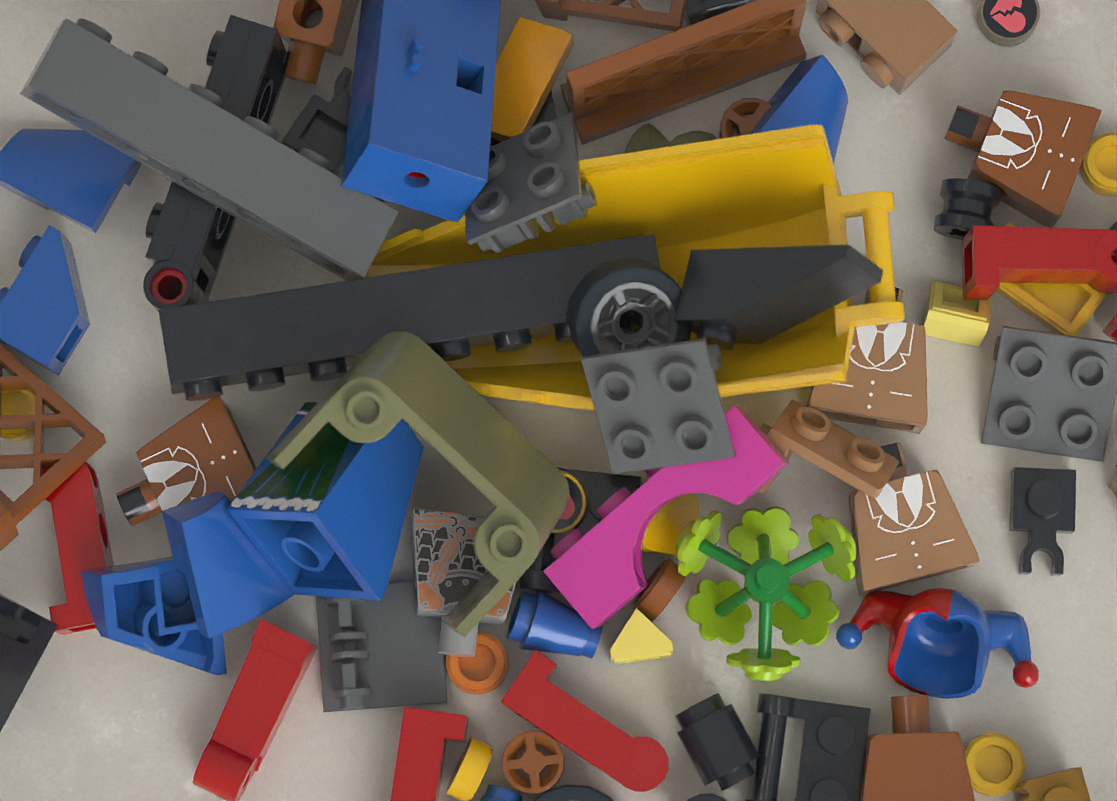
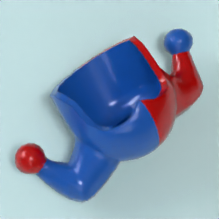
[836,588,1039,699]

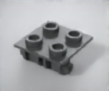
[465,112,597,253]
[981,326,1117,462]
[581,338,736,474]
[316,581,448,713]

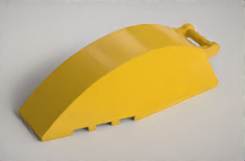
[360,124,905,411]

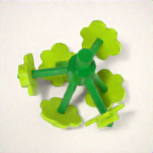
[676,506,856,682]

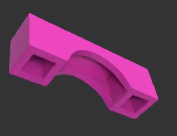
[543,405,790,629]

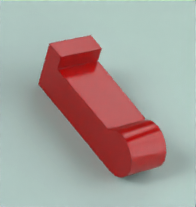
[961,226,1117,300]
[43,462,114,635]
[192,619,318,801]
[501,650,668,792]
[390,707,469,801]

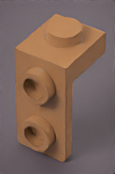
[758,399,899,498]

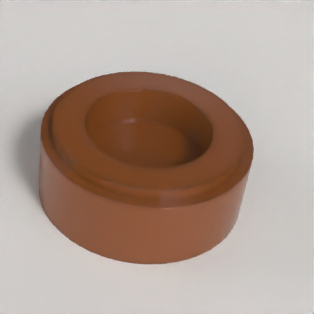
[633,559,687,622]

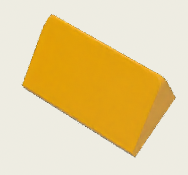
[491,17,574,142]

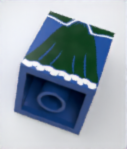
[227,402,424,600]

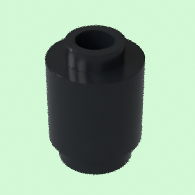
[675,693,760,791]

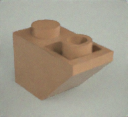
[815,0,958,95]

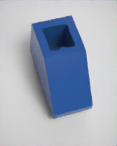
[0,225,90,376]

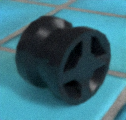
[933,178,1002,240]

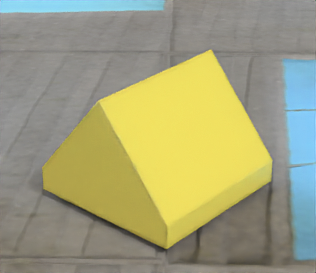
[922,280,991,347]
[610,608,673,665]

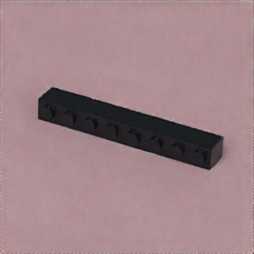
[158,234,661,401]

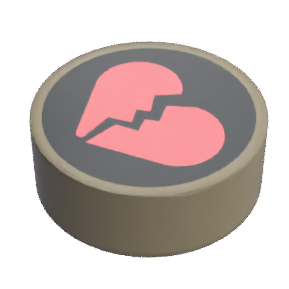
[977,0,1040,46]

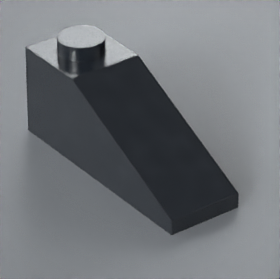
[674,244,883,351]

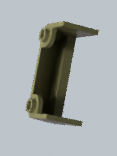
[267,331,569,637]

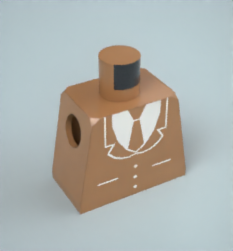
[806,287,928,434]
[849,442,980,596]

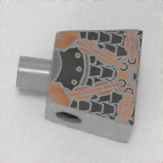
[410,508,516,657]

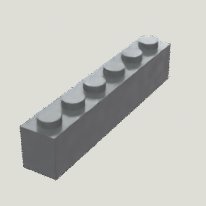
[20,18,398,281]

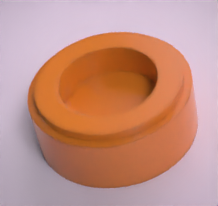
[446,632,509,695]

